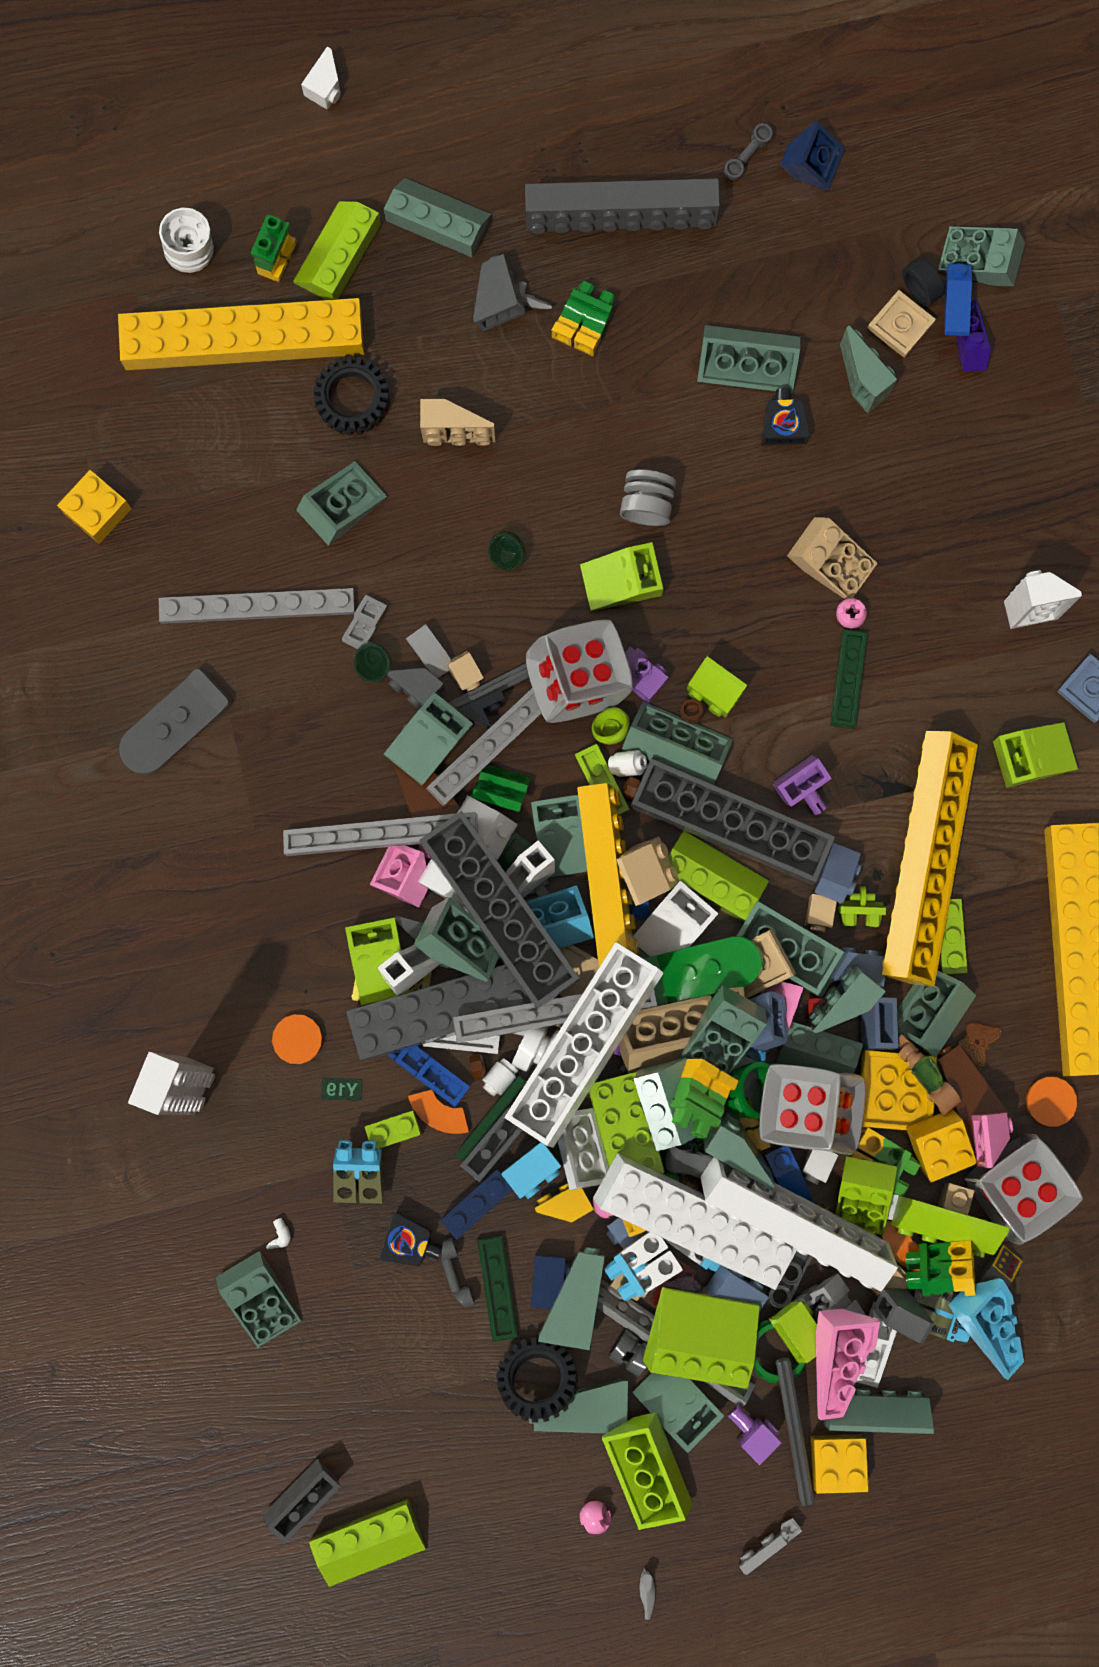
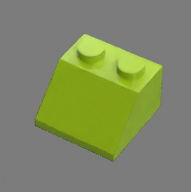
[687,656,747,718]

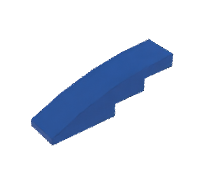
[388,1046,470,1107]

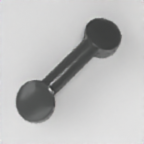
[723,123,772,180]
[441,1237,475,1308]

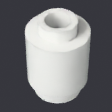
[608,750,647,777]
[482,1058,518,1096]

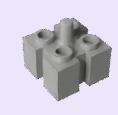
[793,1273,866,1324]

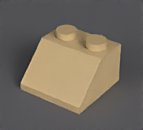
[616,837,678,906]

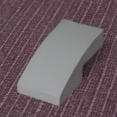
[342,595,387,652]
[406,624,451,679]

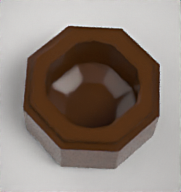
[680,698,704,724]
[622,775,642,800]
[469,1054,487,1079]

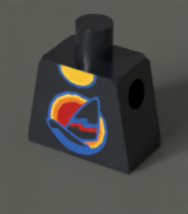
[761,387,810,445]
[379,1212,442,1266]

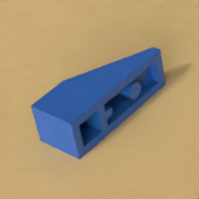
[944,264,972,336]
[762,1145,814,1203]

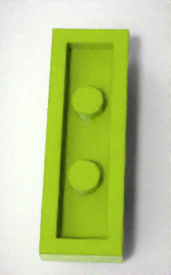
[575,744,629,816]
[940,899,968,975]

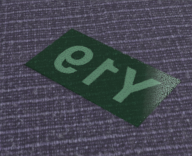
[321,1078,362,1101]

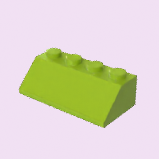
[293,201,381,300]
[668,831,769,923]
[891,1196,1010,1258]
[602,1412,693,1530]
[309,1499,426,1587]

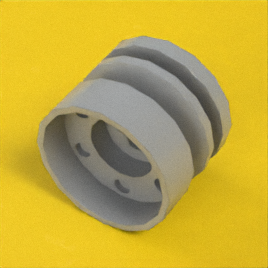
[620,470,676,526]

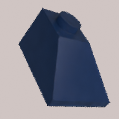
[780,121,845,190]

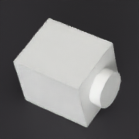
[800,1150,838,1185]

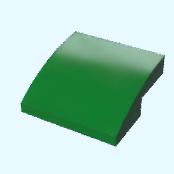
[472,764,532,812]

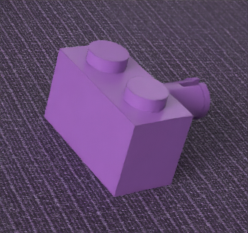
[625,646,668,704]
[771,755,832,815]
[728,1404,781,1465]

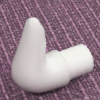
[266,1218,291,1250]

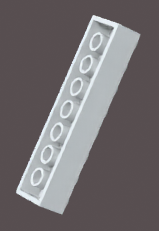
[504,942,663,1148]
[128,1052,215,1115]
[593,1153,797,1290]
[700,1157,898,1292]

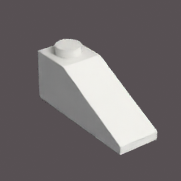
[856,1302,897,1388]

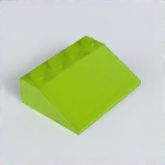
[643,1287,760,1389]

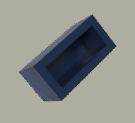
[531,1254,570,1309]

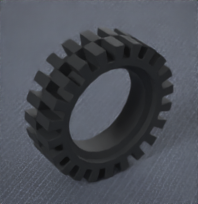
[313,356,390,435]
[496,1337,578,1423]

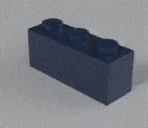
[440,1169,513,1240]

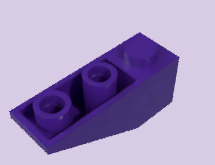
[956,299,990,372]

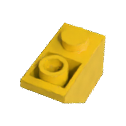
[535,1183,594,1222]

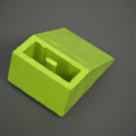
[580,542,663,611]
[993,723,1078,788]
[345,918,410,1006]
[835,1156,897,1235]

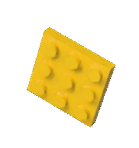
[860,1050,937,1130]

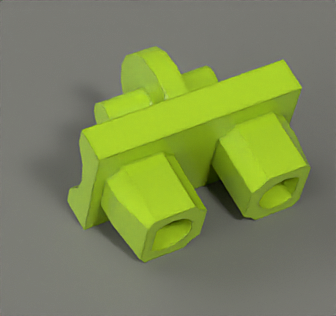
[838,886,886,927]

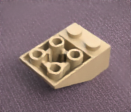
[420,399,495,446]
[787,517,877,599]

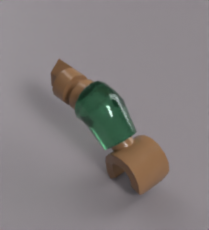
[898,1034,961,1115]

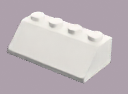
[1004,570,1082,629]
[418,796,518,909]

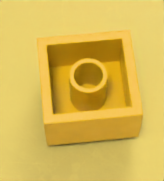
[57,470,132,544]
[906,1109,977,1183]
[810,1434,868,1494]

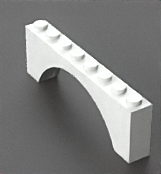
[378,840,555,996]

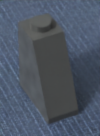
[473,254,526,332]

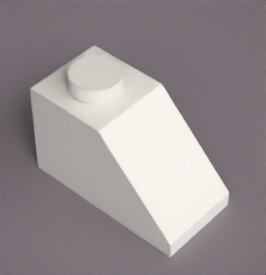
[301,47,341,110]

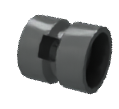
[608,1329,647,1377]

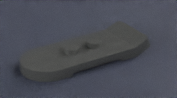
[119,668,232,775]

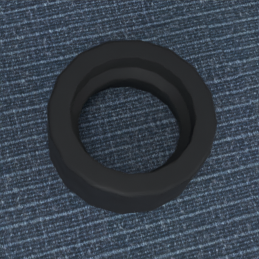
[902,258,945,307]

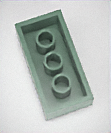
[737,901,847,997]

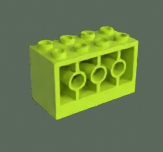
[589,1072,664,1173]

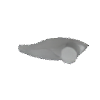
[518,281,553,309]
[639,1568,655,1620]

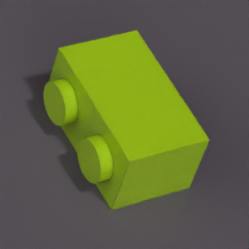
[365,1111,422,1149]
[769,1301,817,1363]

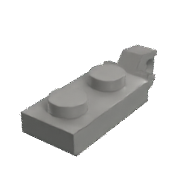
[739,1518,802,1575]

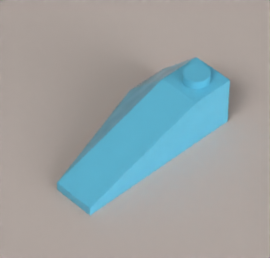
[949,1278,1024,1380]

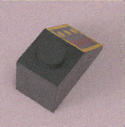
[975,1244,1023,1287]

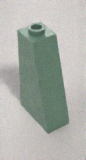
[538,1247,605,1350]
[529,1378,628,1433]

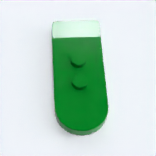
[643,936,764,1007]

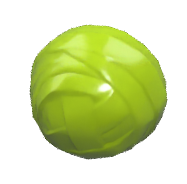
[592,707,630,745]

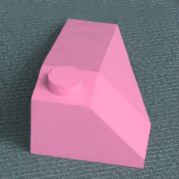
[816,1309,880,1420]

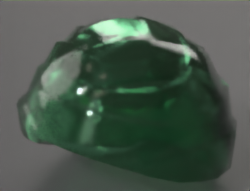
[488,531,526,571]
[353,642,392,682]

